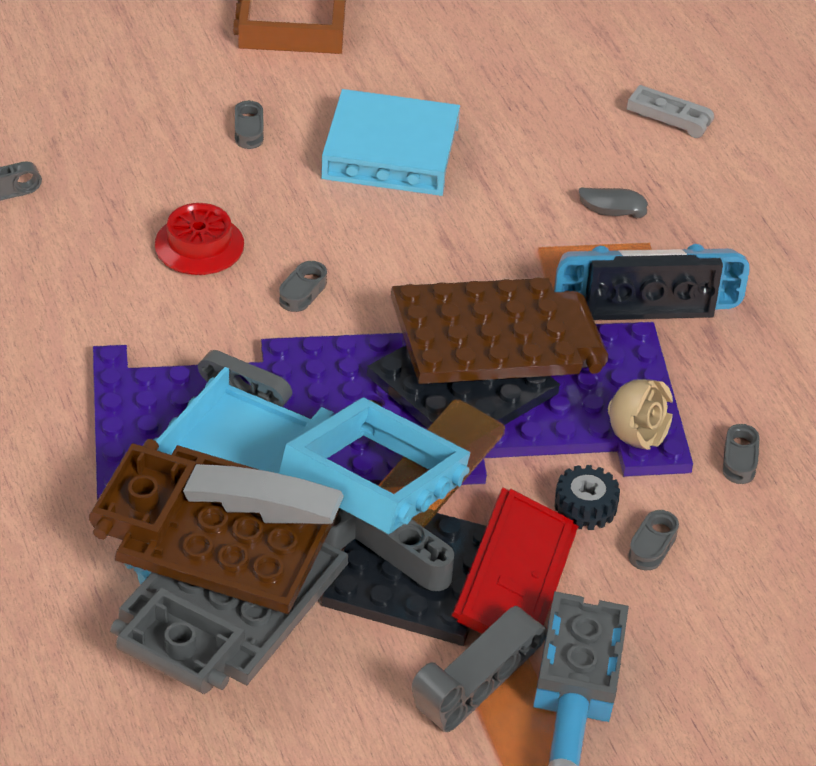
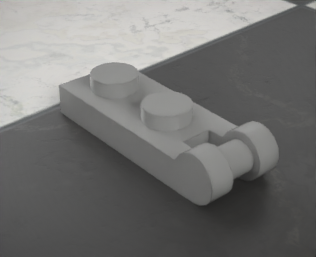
[627,85,714,138]

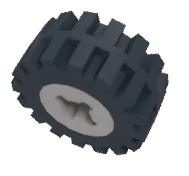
[554,465,620,530]

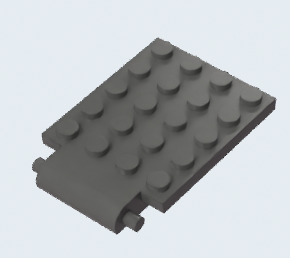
[110,542,348,694]

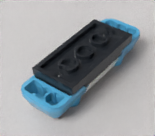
[554,244,750,320]

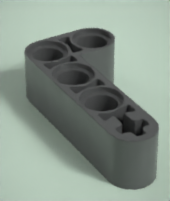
[324,509,454,591]
[411,606,547,732]

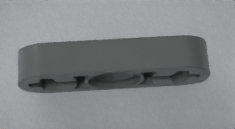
[198,350,292,407]

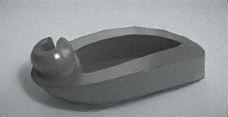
[579,187,648,218]

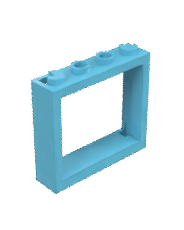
[279,397,471,534]

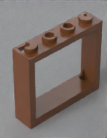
[233,0,346,54]

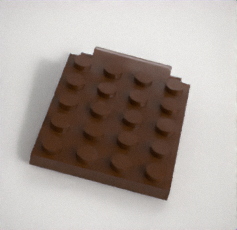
[391,277,608,384]
[89,439,341,614]

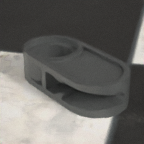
[235,100,264,149]
[0,161,42,201]
[279,261,327,312]
[723,424,760,484]
[628,510,679,571]

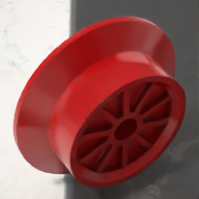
[155,203,244,275]

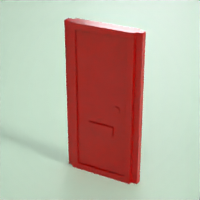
[452,487,579,656]

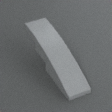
[183,464,344,524]

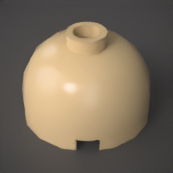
[608,379,673,450]

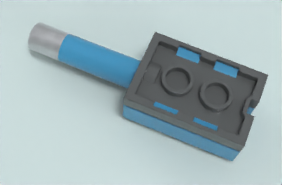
[533,591,629,766]

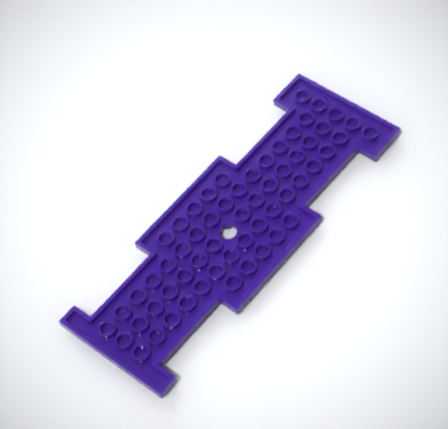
[93,322,693,501]

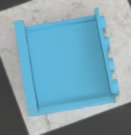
[321,89,460,196]
[153,367,334,474]

